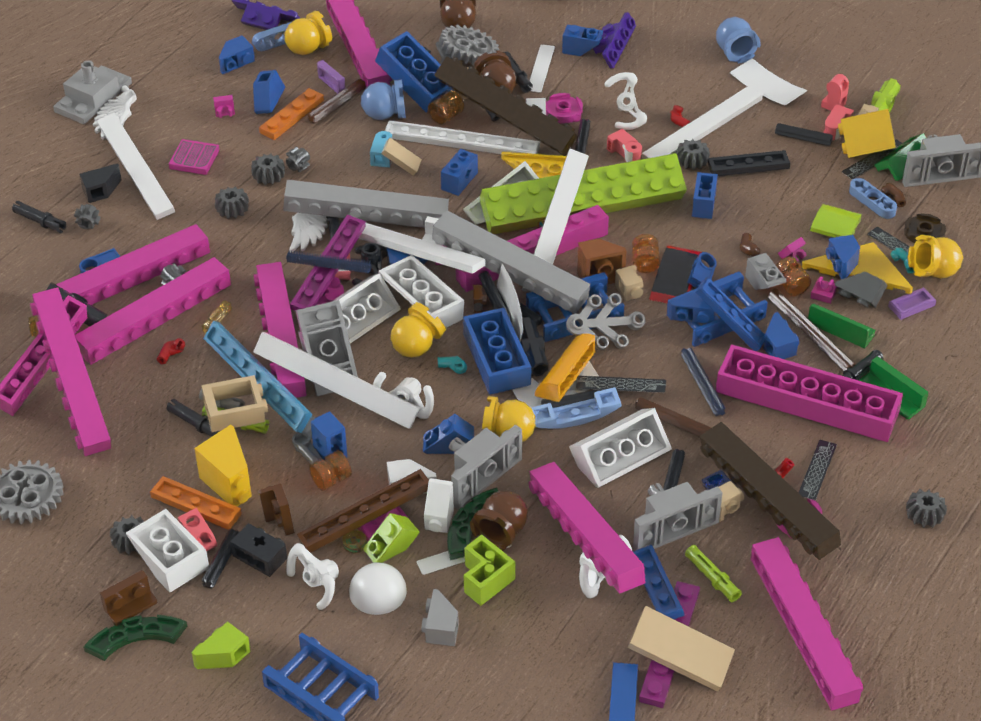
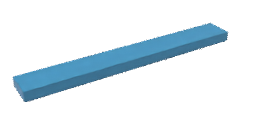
[203,321,313,433]

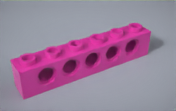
[0,295,87,416]

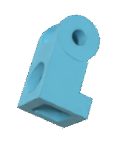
[370,131,392,168]

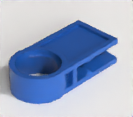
[79,248,120,273]
[687,252,717,288]

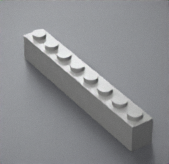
[283,180,449,228]
[432,210,590,314]

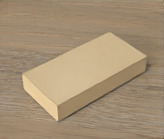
[381,138,422,176]

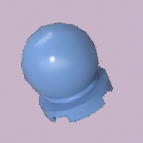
[716,17,761,64]
[361,79,406,120]

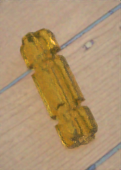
[201,300,232,333]

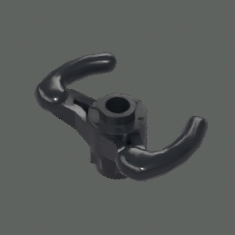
[352,243,388,286]

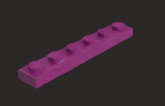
[290,215,366,311]
[639,581,700,708]

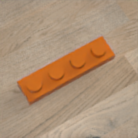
[259,88,324,140]
[150,476,242,530]

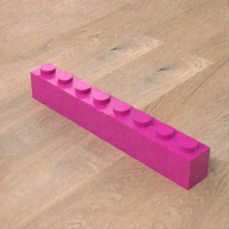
[326,0,392,88]
[456,205,609,292]
[56,224,210,305]
[75,257,231,365]
[253,262,307,398]
[30,287,111,456]
[528,462,645,594]
[751,537,863,711]

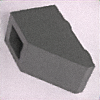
[835,272,888,308]

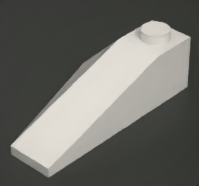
[463,161,539,225]

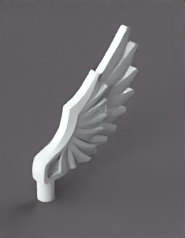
[93,85,137,140]
[289,213,328,253]

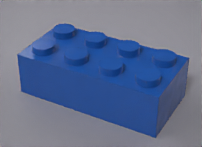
[375,31,455,113]
[463,308,531,395]

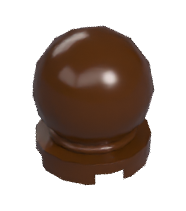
[440,0,476,28]
[474,51,516,94]
[470,491,528,551]

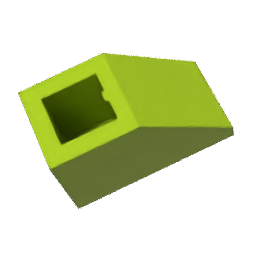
[363,513,420,563]
[192,621,251,669]

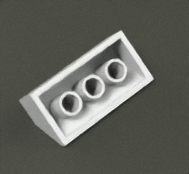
[378,255,464,328]
[333,273,401,343]
[569,408,672,488]

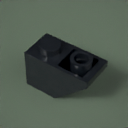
[79,163,122,203]

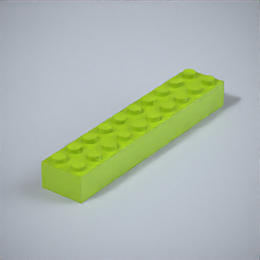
[479,153,687,234]

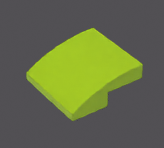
[810,204,862,238]

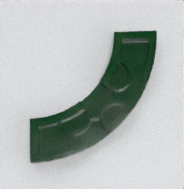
[447,487,498,560]
[83,615,188,661]

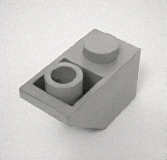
[745,253,786,290]
[421,589,459,646]

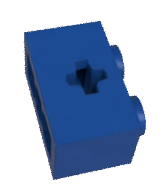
[441,149,478,196]
[692,172,718,219]
[311,411,348,468]

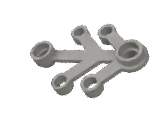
[566,293,645,350]

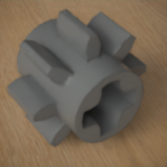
[286,146,310,172]
[74,204,101,229]
[160,263,186,285]

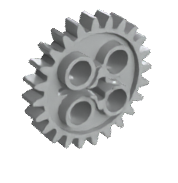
[439,25,499,65]
[0,460,64,524]

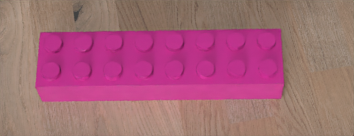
[716,344,903,442]

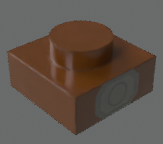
[473,285,487,314]

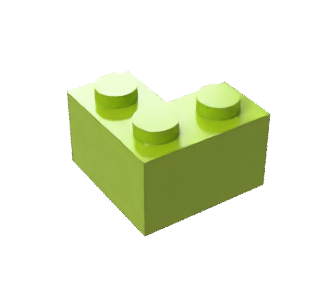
[464,535,515,606]

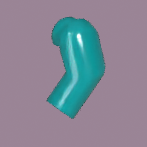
[890,247,914,273]
[438,356,467,374]

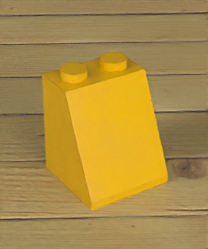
[838,109,896,158]
[194,425,252,506]

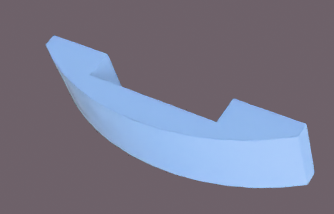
[531,387,621,429]

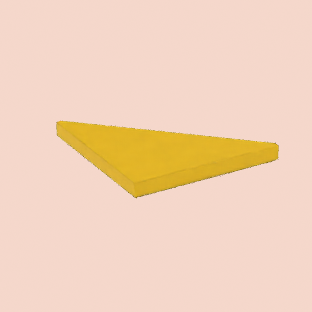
[501,152,567,178]
[802,242,913,294]

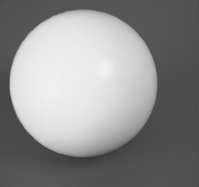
[349,562,407,615]

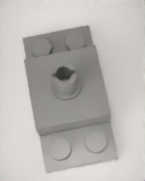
[53,61,132,124]
[902,134,981,187]
[295,300,358,396]
[449,425,522,510]
[633,481,722,551]

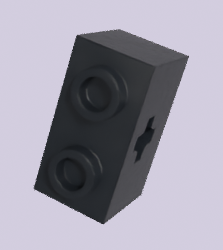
[230,523,287,577]

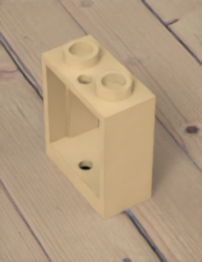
[201,375,268,432]

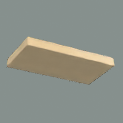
[628,606,735,692]

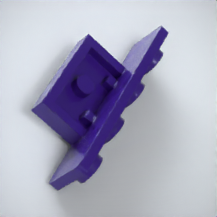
[232,0,300,30]
[593,12,636,69]

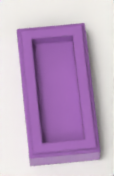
[317,60,345,93]
[888,287,936,320]

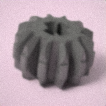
[676,138,710,170]
[251,153,285,185]
[215,186,249,219]
[906,489,947,528]
[110,515,144,555]

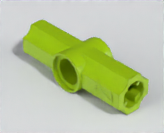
[871,78,901,113]

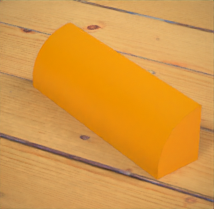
[535,333,595,402]

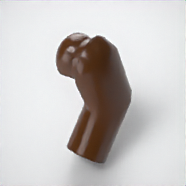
[881,183,906,207]
[740,233,761,257]

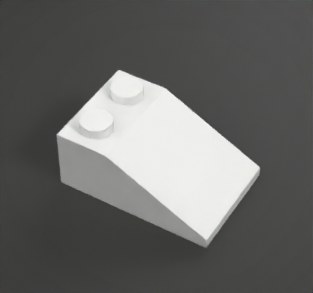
[126,509,209,592]

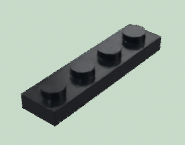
[708,150,790,176]

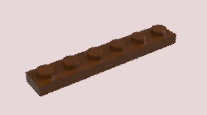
[297,469,429,553]

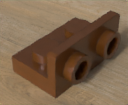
[259,483,295,536]
[100,570,157,626]

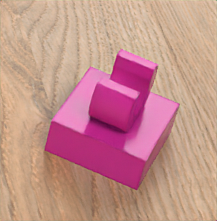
[213,95,235,118]
[778,237,807,265]
[810,276,837,304]

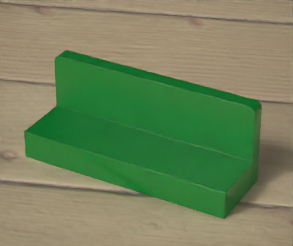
[874,133,926,181]
[808,303,875,349]
[859,356,929,419]

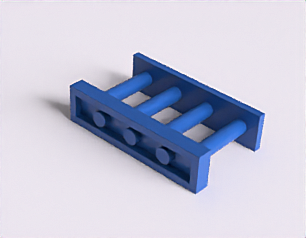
[667,271,768,347]
[526,272,625,342]
[262,633,379,721]

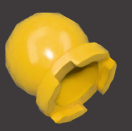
[285,11,332,55]
[908,235,963,279]
[391,302,446,357]
[482,396,536,442]

